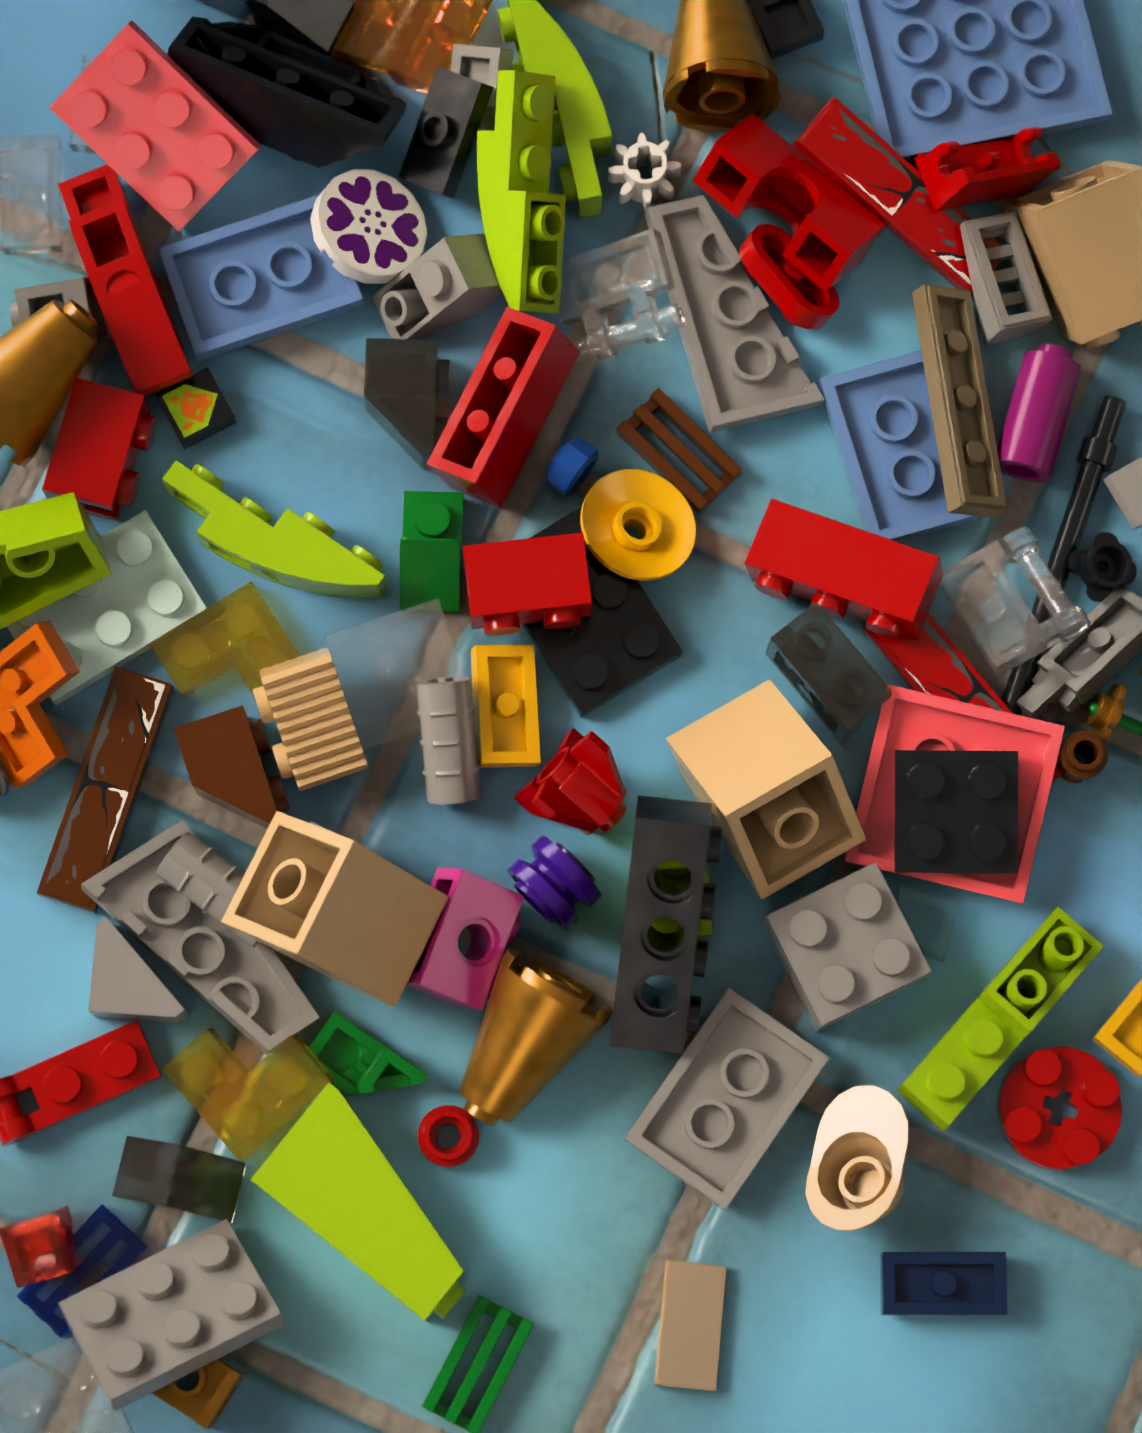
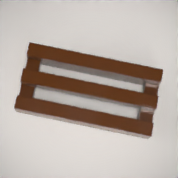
[616,388,742,515]

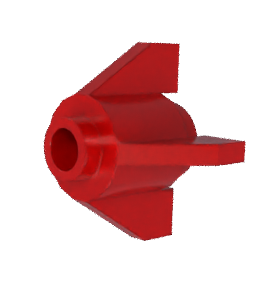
[514,728,627,835]

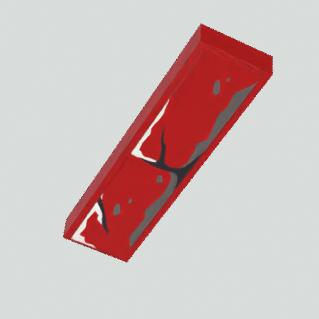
[793,97,1002,297]
[862,613,1063,784]

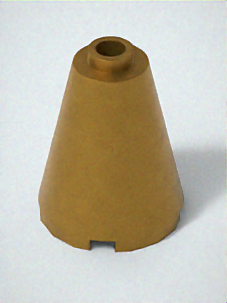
[663,0,781,132]
[0,299,98,467]
[459,948,613,1126]

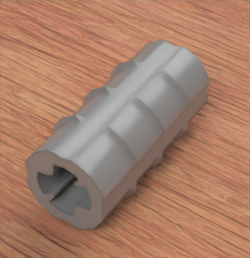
[416,676,481,805]
[155,831,259,948]

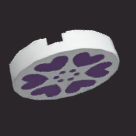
[310,169,427,284]

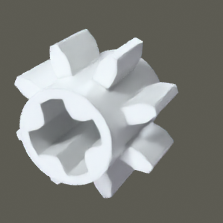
[608,133,681,212]

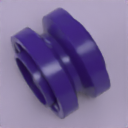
[507,835,602,930]

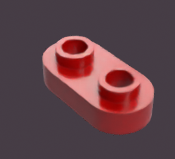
[740,224,839,330]

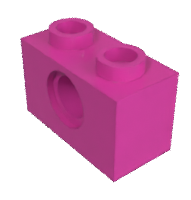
[406,867,524,1011]

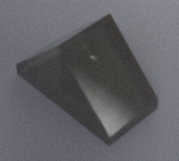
[112,1136,247,1224]

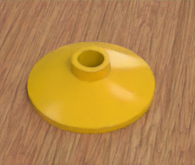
[580,469,696,581]

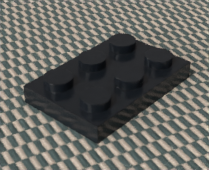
[522,507,683,717]

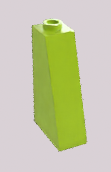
[250,1082,466,1322]

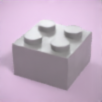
[762,862,932,1033]

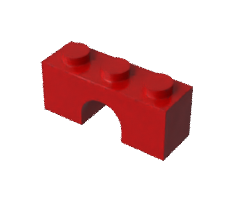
[692,113,886,293]

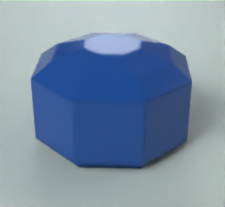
[546,436,599,497]

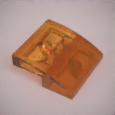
[333,0,493,94]

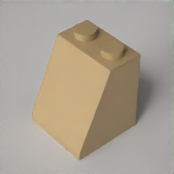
[1003,160,1142,348]
[666,679,867,900]
[221,811,449,1008]

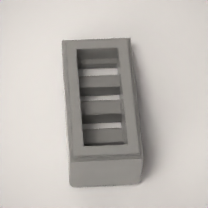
[960,210,1053,345]

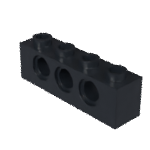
[610,795,722,1054]

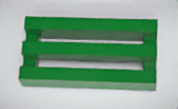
[422,1295,534,1433]

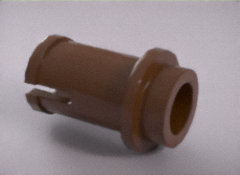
[1056,731,1108,784]

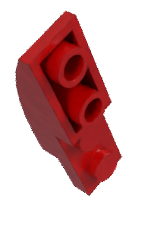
[58,164,194,396]

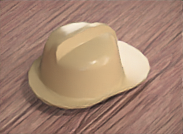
[805,1085,909,1231]

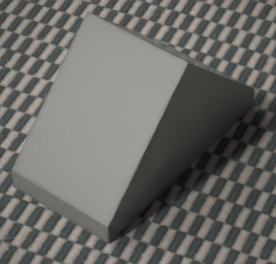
[88,917,191,1024]

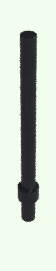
[1001,395,1127,715]

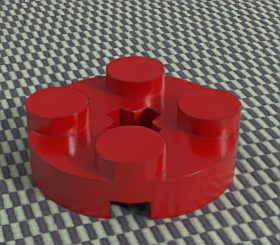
[997,1046,1122,1171]

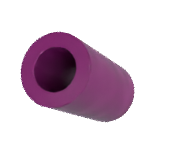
[997,344,1081,483]

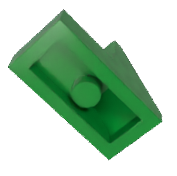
[400,491,464,614]

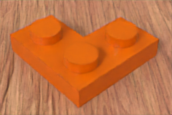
[0,621,80,789]

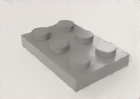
[624,988,830,1211]
[58,1219,284,1412]

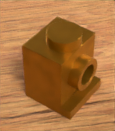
[152,1358,246,1429]

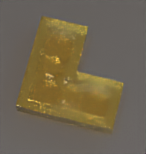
[150,581,299,698]
[162,1028,335,1162]

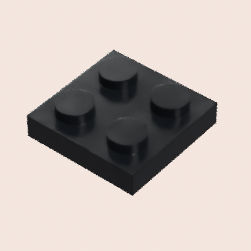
[894,750,1018,874]

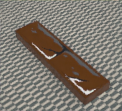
[37,666,174,914]

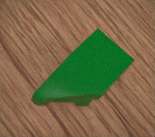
[298,1011,428,1096]

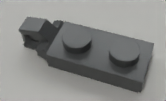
[1017,584,1142,723]

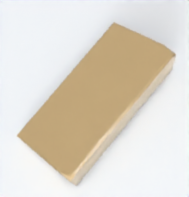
[654,1260,727,1391]

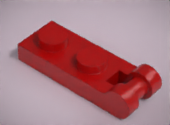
[0,1020,163,1146]

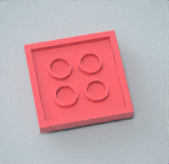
[845,684,1065,903]

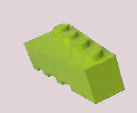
[0,492,112,629]

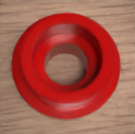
[418,1105,479,1167]

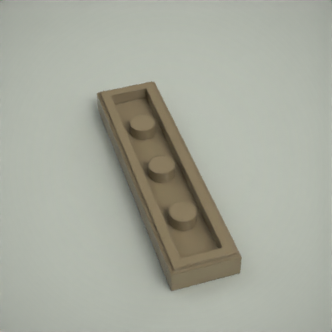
[912,284,1008,518]

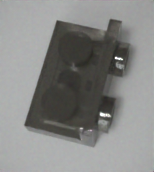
[765,604,892,744]

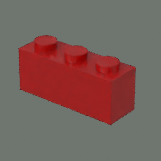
[427,307,580,508]
[745,498,944,640]

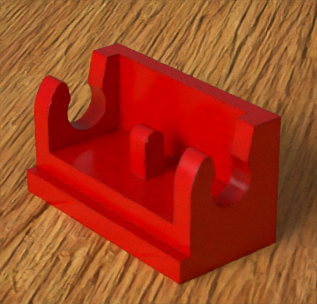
[914,127,1061,211]

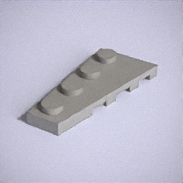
[645,195,825,433]
[81,819,320,1056]

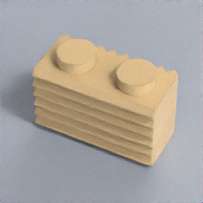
[252,648,368,792]

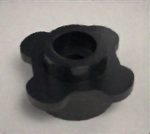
[1068,532,1137,602]

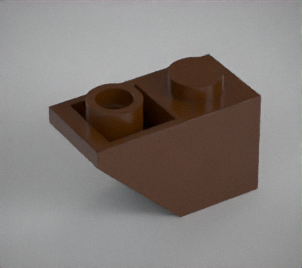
[174,705,290,829]

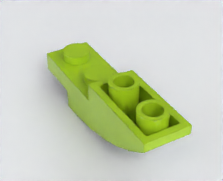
[497,0,612,219]
[477,70,566,314]
[162,460,388,598]
[896,906,1104,1132]

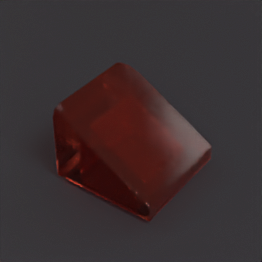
[0,1205,76,1288]

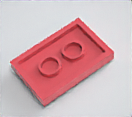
[49,20,261,232]

